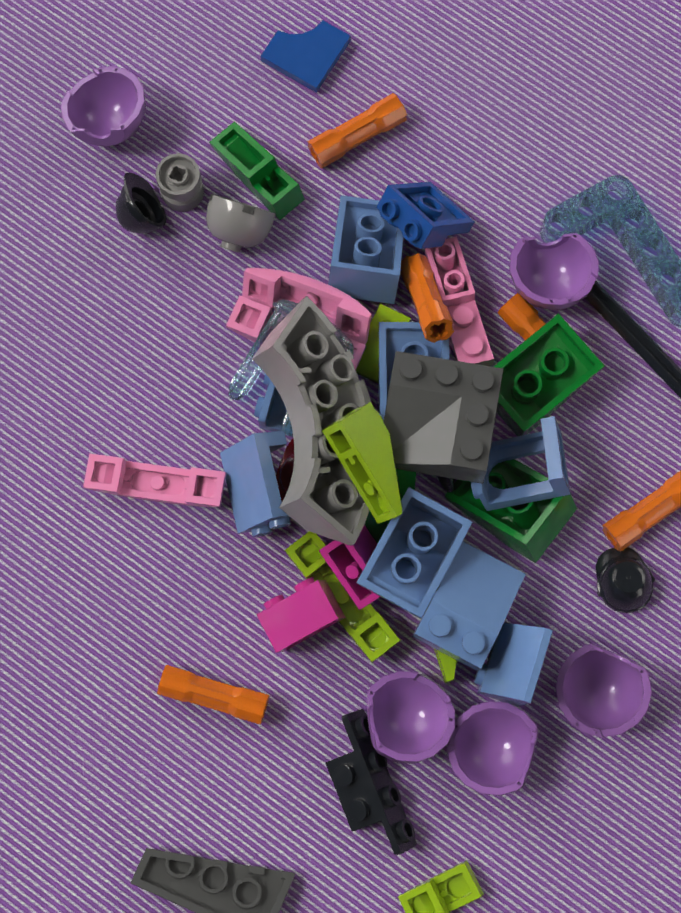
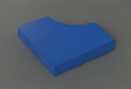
[260,20,351,93]

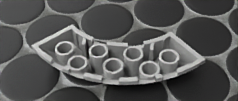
[252,296,371,546]

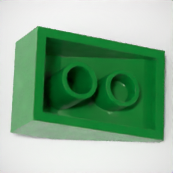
[493,313,605,437]
[444,459,577,563]

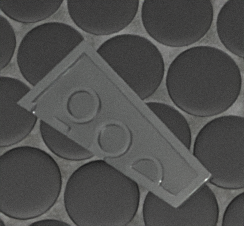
[131,848,295,913]

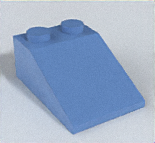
[328,195,404,304]
[378,322,449,422]
[356,487,473,619]
[412,541,526,671]
[474,623,553,707]

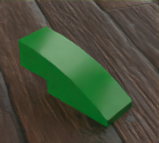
[209,121,305,220]

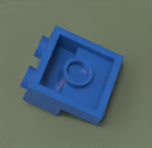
[376,182,475,249]

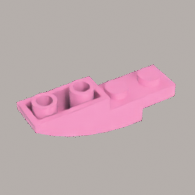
[424,236,494,366]

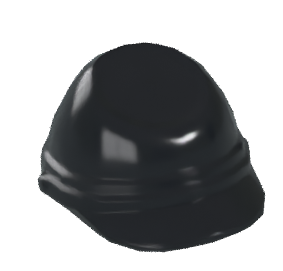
[116,172,167,234]
[596,547,655,613]

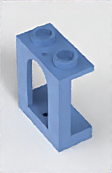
[471,416,570,511]

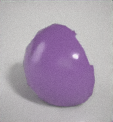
[61,66,146,146]
[509,233,599,310]
[555,644,652,738]
[367,671,455,764]
[447,701,538,796]

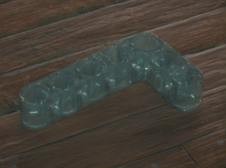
[540,175,681,328]

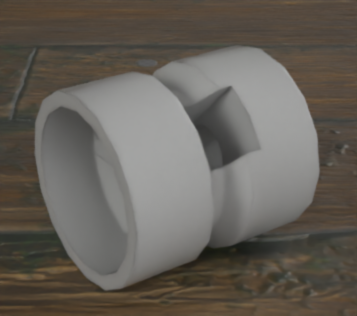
[155,153,204,212]

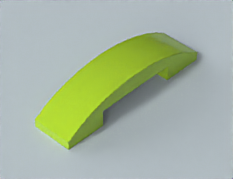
[285,531,400,663]

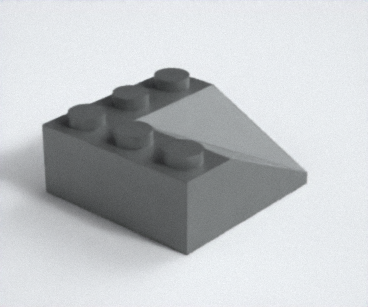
[383,351,503,484]

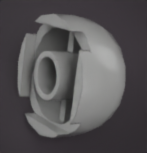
[206,194,275,253]

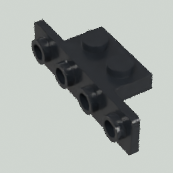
[325,709,417,856]

